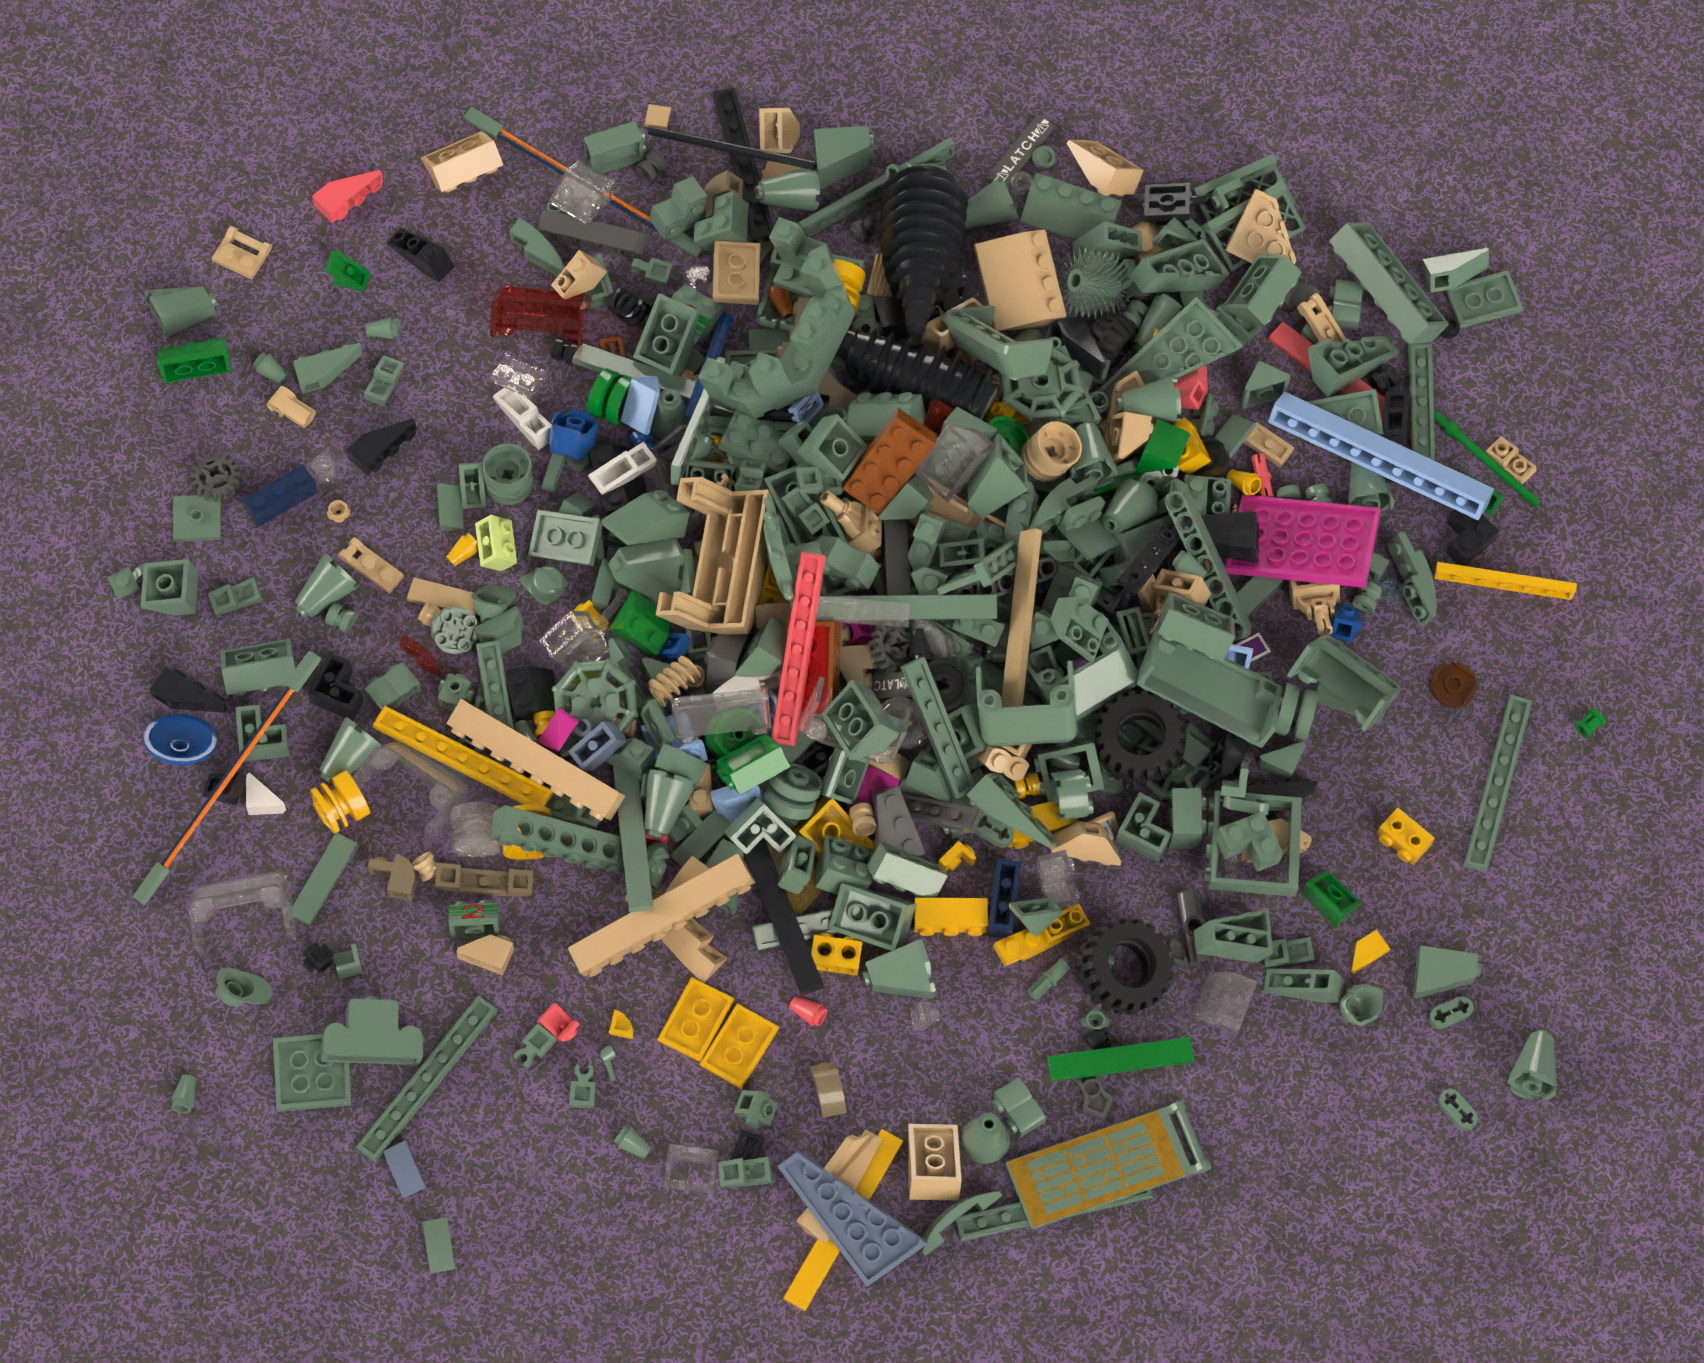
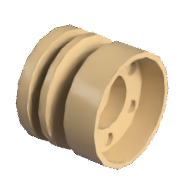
[1021,421,1082,482]

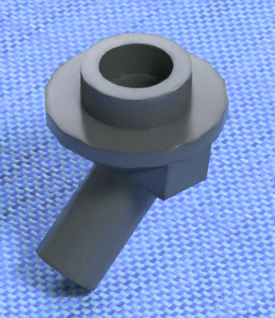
[849,215,875,243]

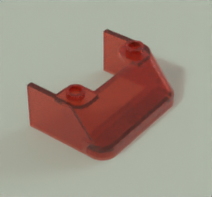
[490,286,590,345]

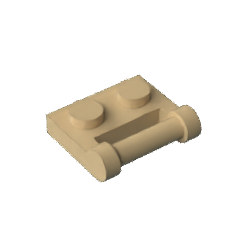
[212,226,272,280]

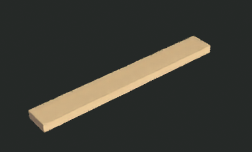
[1001,528,1042,708]

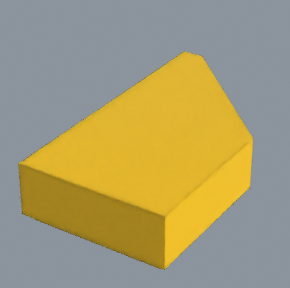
[1351,930,1390,974]

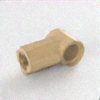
[266,386,316,428]

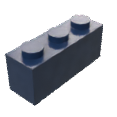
[243,464,318,528]
[987,859,1021,938]

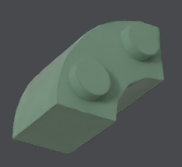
[818,536,880,590]

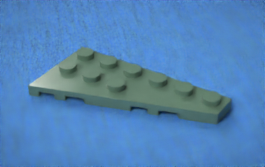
[1098,297,1244,407]

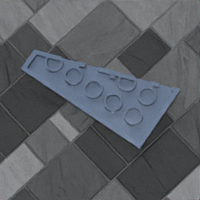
[778,1150,928,1287]

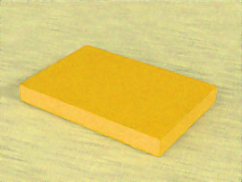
[657,977,735,1062]
[700,1003,779,1089]

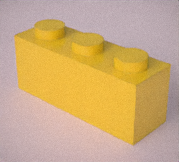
[1004,801,1078,849]
[914,898,988,936]

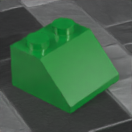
[609,590,670,655]

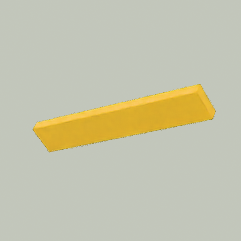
[1433,562,1577,600]

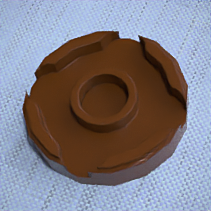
[1430,662,1477,708]

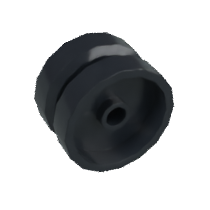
[927,659,968,713]

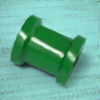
[1574,708,1606,739]

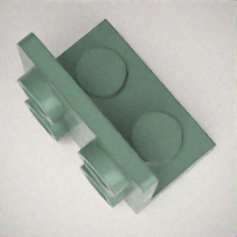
[1057,496,1120,560]

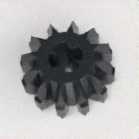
[607,288,647,326]

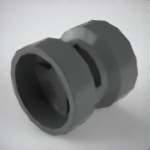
[636,150,667,182]

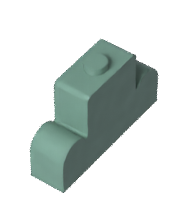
[321,996,423,1065]

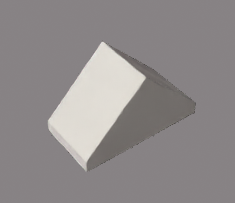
[246,773,286,815]

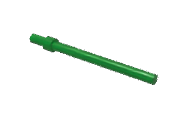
[1434,411,1541,508]

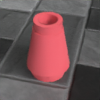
[789,996,827,1026]

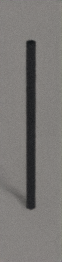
[648,126,817,170]

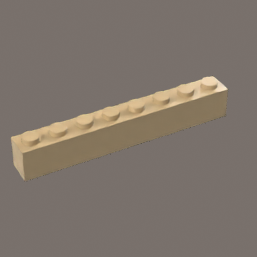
[446,699,625,821]
[568,854,755,977]

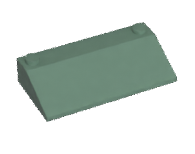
[1137,624,1282,748]

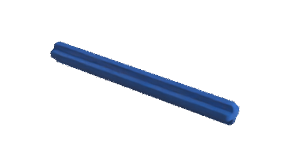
[684,313,733,422]

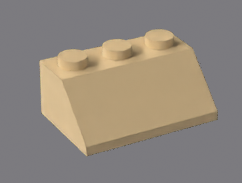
[421,131,503,192]

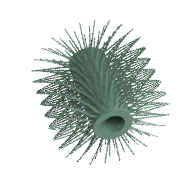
[1056,247,1136,319]

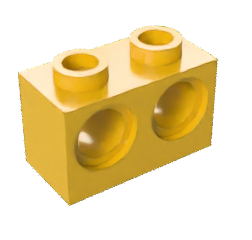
[811,933,862,976]

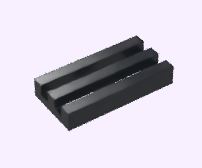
[730,1130,765,1160]

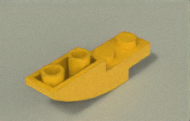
[993,904,1091,967]

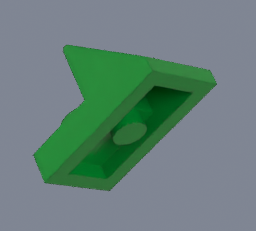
[325,250,370,292]

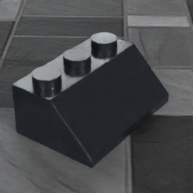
[589,444,647,517]

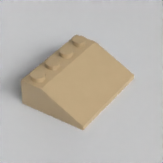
[973,229,1066,332]

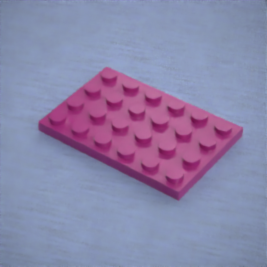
[1226,494,1381,588]

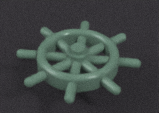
[763,497,822,609]

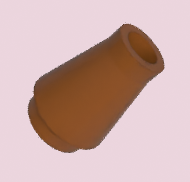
[767,285,793,319]

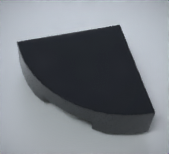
[1082,1030,1116,1050]

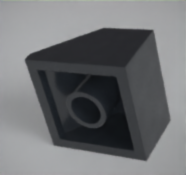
[505,666,556,723]

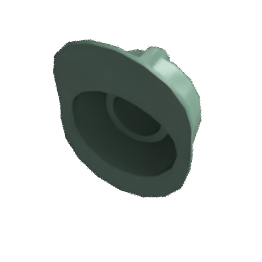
[520,563,568,606]
[471,585,517,623]
[215,967,272,1007]

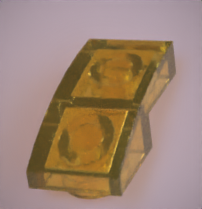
[787,866,823,916]

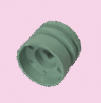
[483,443,533,505]

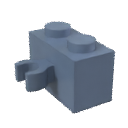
[568,719,628,771]

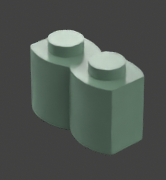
[1328,279,1363,330]
[365,662,421,713]
[992,1078,1046,1137]

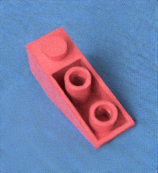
[312,170,383,223]
[1174,365,1208,410]

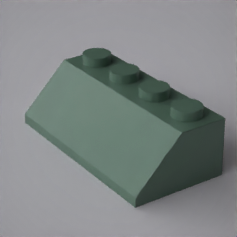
[1020,173,1122,241]

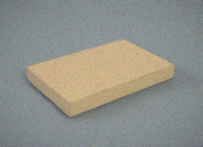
[712,240,760,305]

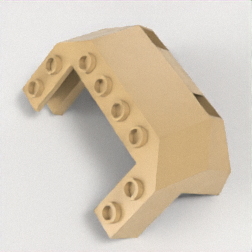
[656,477,772,635]

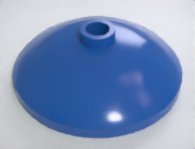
[144,714,217,766]

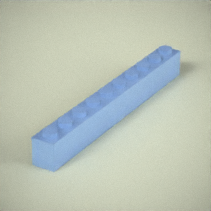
[1268,391,1494,520]

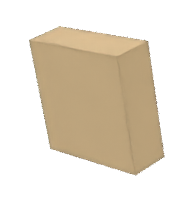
[645,104,671,130]

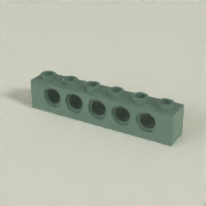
[491,805,624,874]

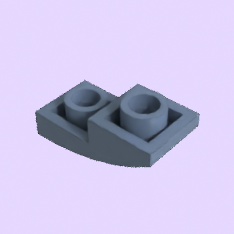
[383,1140,426,1198]

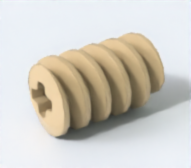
[648,656,701,707]

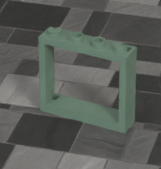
[1204,791,1302,897]

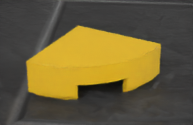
[609,1010,633,1039]

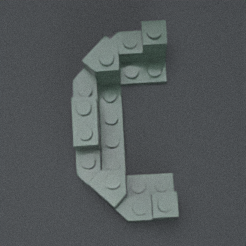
[698,217,856,419]
[907,511,1103,650]

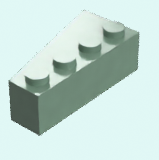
[1130,238,1229,293]

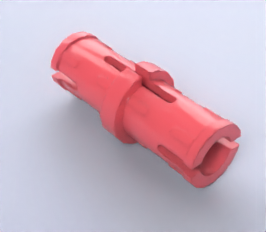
[1251,453,1274,497]

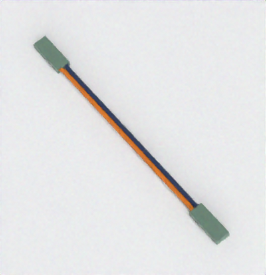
[463,106,703,258]
[132,651,322,905]

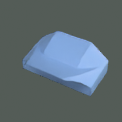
[710,785,763,823]

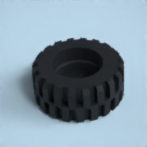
[1095,690,1187,786]
[1076,918,1175,1015]

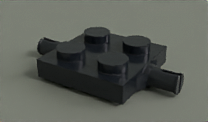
[1129,183,1206,222]

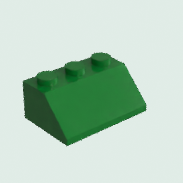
[157,338,232,383]

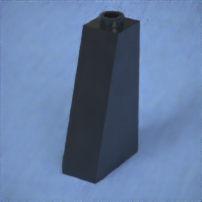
[1169,511,1259,563]

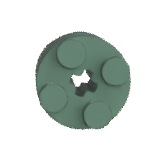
[1051,769,1093,821]

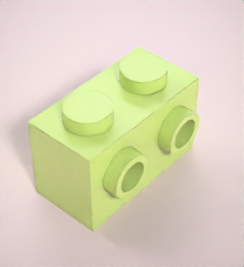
[475,515,517,571]

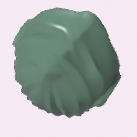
[646,842,669,889]
[1340,984,1383,1027]

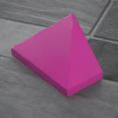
[537,708,579,755]

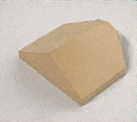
[759,108,800,153]

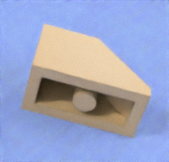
[457,934,514,976]

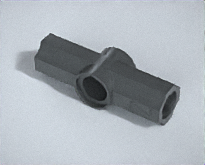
[1177,890,1211,966]

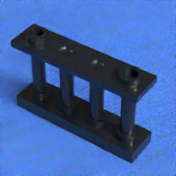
[1103,525,1181,625]

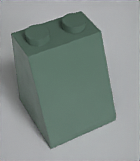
[813,126,874,189]
[967,433,1028,519]

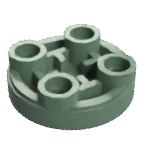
[431,606,478,654]

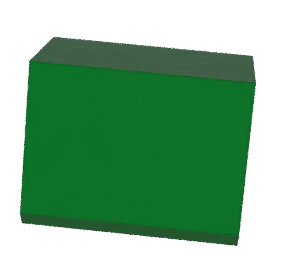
[1135,419,1190,474]
[1302,870,1362,928]

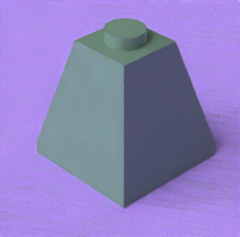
[144,287,217,337]
[608,539,685,601]
[862,939,936,999]

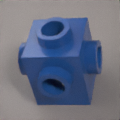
[1329,604,1363,643]

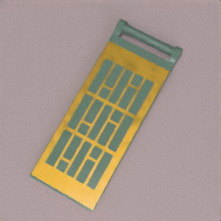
[1005,1101,1211,1230]

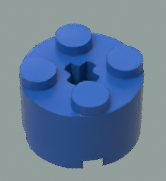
[549,409,599,460]

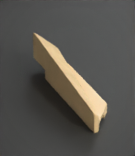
[625,888,727,983]
[796,1130,882,1243]

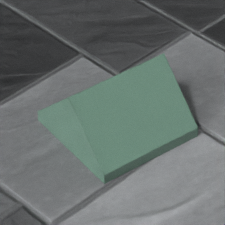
[1240,361,1290,409]

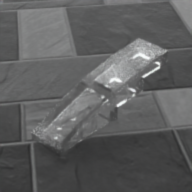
[816,596,910,627]

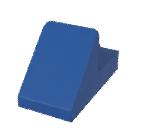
[653,633,692,664]

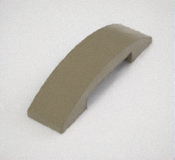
[435,863,533,897]

